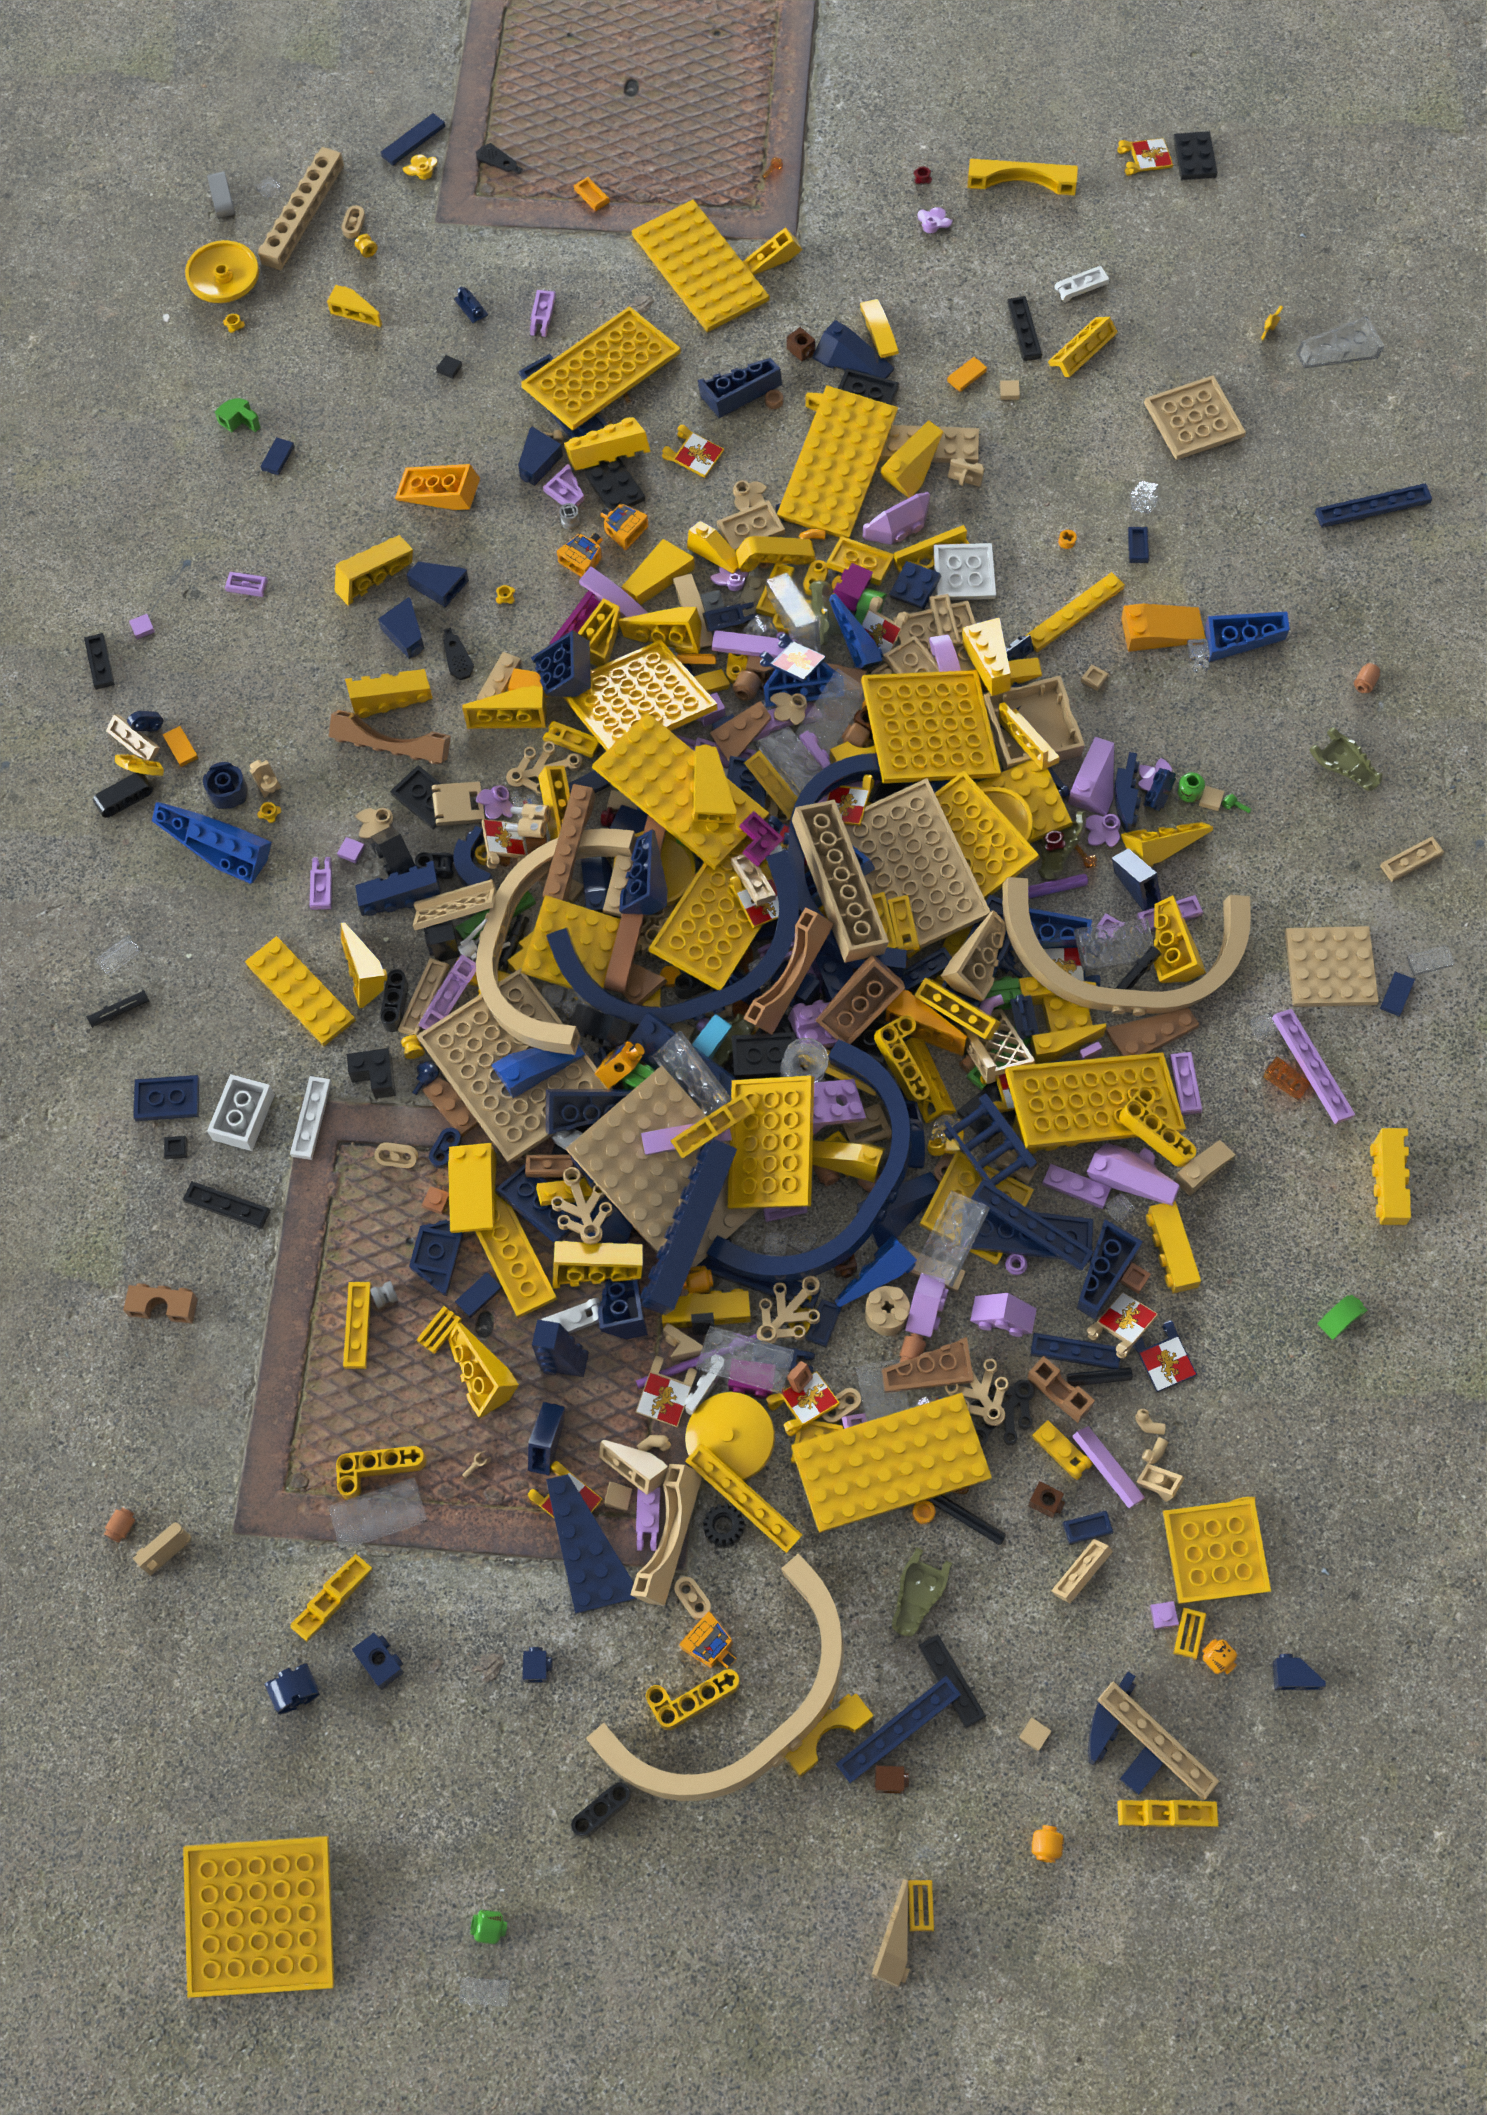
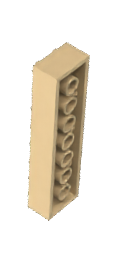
[792,800,889,963]

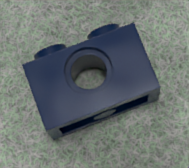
[352,1632,404,1690]

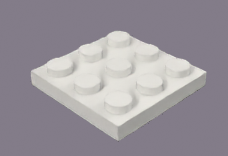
[933,543,996,600]

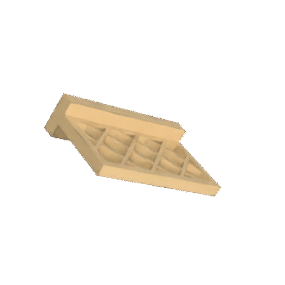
[413,879,497,930]
[955,1008,1035,1084]

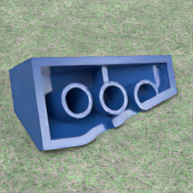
[829,594,883,670]
[491,1044,586,1099]
[835,1234,917,1307]

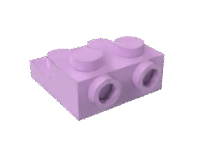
[788,1000,837,1052]

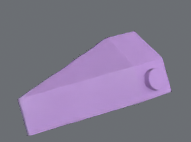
[1068,737,1114,816]

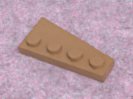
[1105,1008,1199,1056]
[881,1337,974,1393]

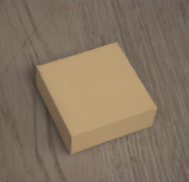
[1000,380,1020,400]
[1081,665,1108,691]
[1199,786,1224,811]
[1019,1717,1051,1752]

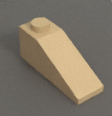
[1174,1140,1236,1196]
[599,1440,668,1495]

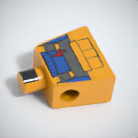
[600,504,649,551]
[557,533,603,577]
[594,1041,644,1089]
[679,1611,737,1669]

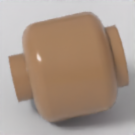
[733,671,761,701]
[841,723,872,748]

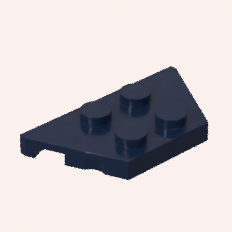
[409,1219,464,1296]

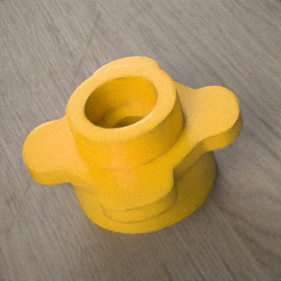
[223,313,245,333]
[495,585,515,604]
[257,802,281,823]

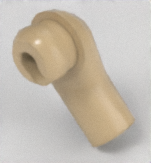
[1135,1409,1166,1435]

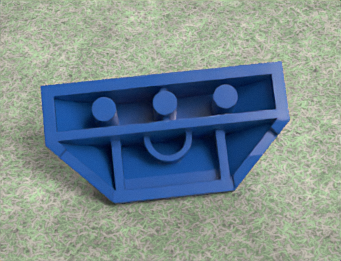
[764,661,844,707]

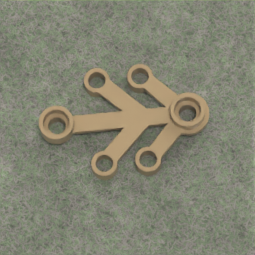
[506,741,582,796]
[551,1167,613,1244]
[757,1276,820,1346]
[945,1359,1009,1426]

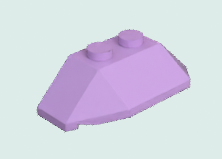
[863,492,930,545]

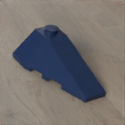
[813,320,894,379]
[619,829,668,915]
[581,857,621,918]
[856,1172,939,1248]
[579,1195,633,1244]
[597,1279,648,1340]

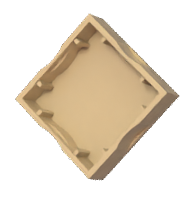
[984,676,1085,771]

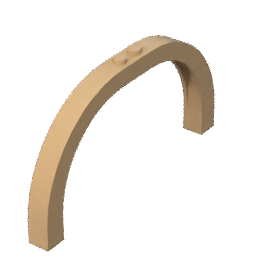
[476,828,637,1055]
[1003,877,1251,1016]
[586,1553,844,1801]

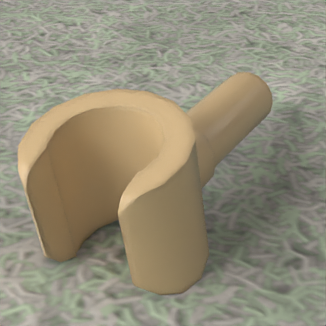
[542,430,564,445]
[462,1451,491,1478]

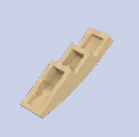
[673,573,713,649]

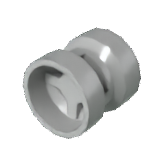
[559,503,580,530]
[370,1281,398,1309]

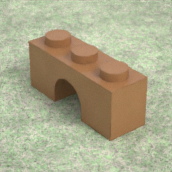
[123,1283,198,1323]
[1027,1356,1095,1423]

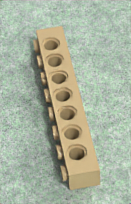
[258,147,344,270]

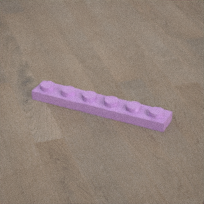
[1272,1009,1355,1124]

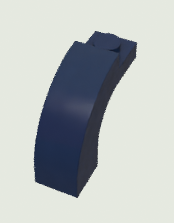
[453,826,493,887]

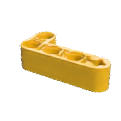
[736,536,816,572]
[874,1015,930,1102]
[1119,1086,1196,1167]
[336,1446,427,1501]
[646,1669,740,1730]

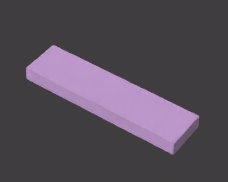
[712,630,784,659]
[1072,1426,1145,1508]

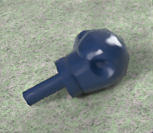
[999,951,1023,979]
[412,1061,440,1095]

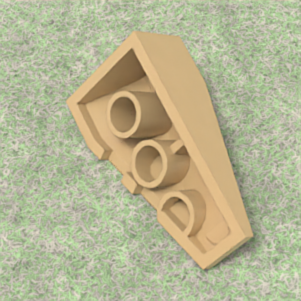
[941,911,1006,1001]
[871,1879,910,1987]

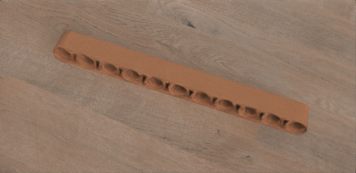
[604,815,667,993]

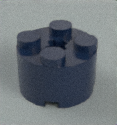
[203,762,248,809]
[264,1663,320,1715]

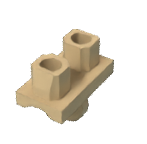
[948,458,985,487]
[249,760,281,798]
[995,1149,1038,1184]

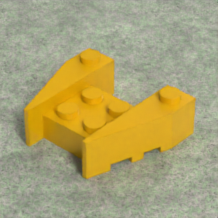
[1019,976,1106,1064]

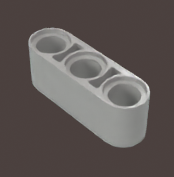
[207,171,235,218]

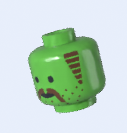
[1177,772,1205,802]
[470,1909,507,1944]

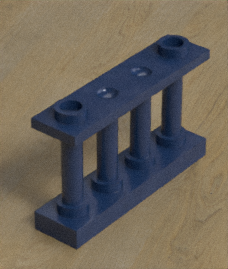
[943,1093,1037,1187]

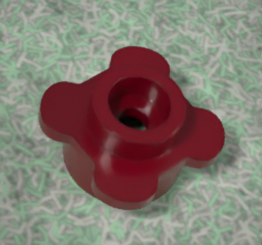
[913,166,932,184]
[601,807,616,829]
[1044,831,1066,851]

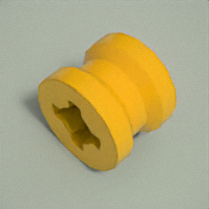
[355,234,378,258]
[401,1035,425,1059]

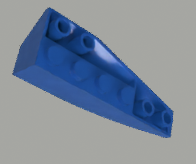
[152,802,272,884]

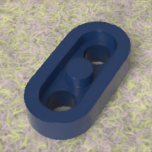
[127,711,164,732]
[429,1128,461,1168]

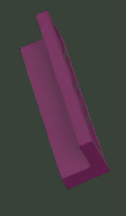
[549,590,600,645]

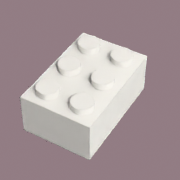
[207,1074,275,1151]

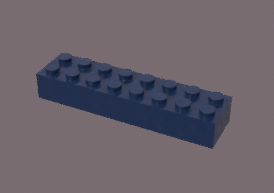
[640,1138,737,1316]

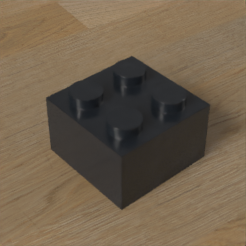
[850,1018,894,1069]

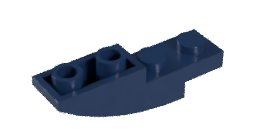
[1114,752,1141,833]
[899,1088,925,1169]
[1088,1672,1136,1765]

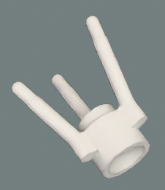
[458,919,511,961]

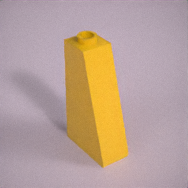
[622,539,695,605]
[693,745,736,823]

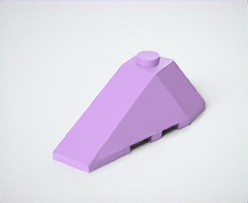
[1087,1143,1180,1206]

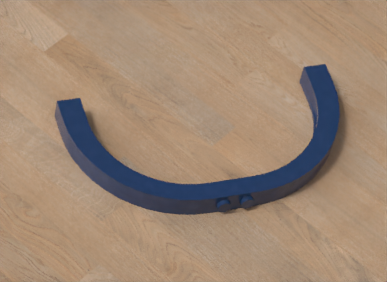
[783,753,911,978]
[546,850,799,1024]
[706,1039,913,1282]

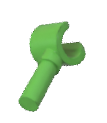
[1221,794,1251,813]

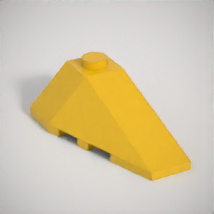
[881,420,943,498]
[618,607,702,653]
[1121,822,1213,867]
[1154,895,1206,983]
[341,922,387,1009]
[812,1140,886,1183]
[448,1322,519,1417]

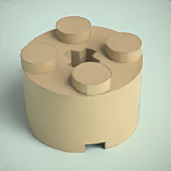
[865,1286,910,1336]

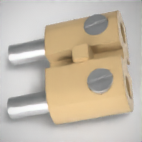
[506,804,551,838]

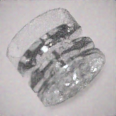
[780,1037,829,1083]

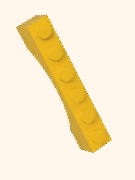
[967,159,1078,196]

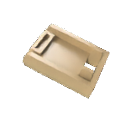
[432,782,485,826]
[133,1522,191,1576]

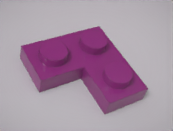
[739,811,784,867]

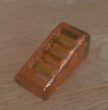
[1263,1056,1311,1101]

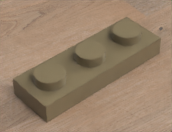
[732,575,767,631]

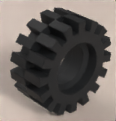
[703,1503,744,1548]

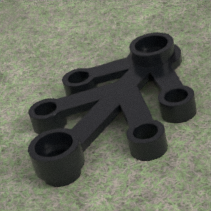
[971,1380,1035,1447]

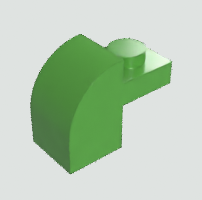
[214,398,261,432]
[855,588,887,625]
[1317,1295,1368,1340]

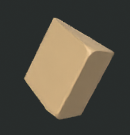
[604,1482,633,1511]

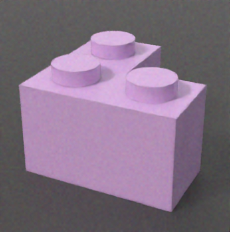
[905,1273,949,1338]
[970,1293,1037,1337]

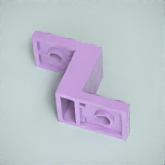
[813,1079,866,1136]

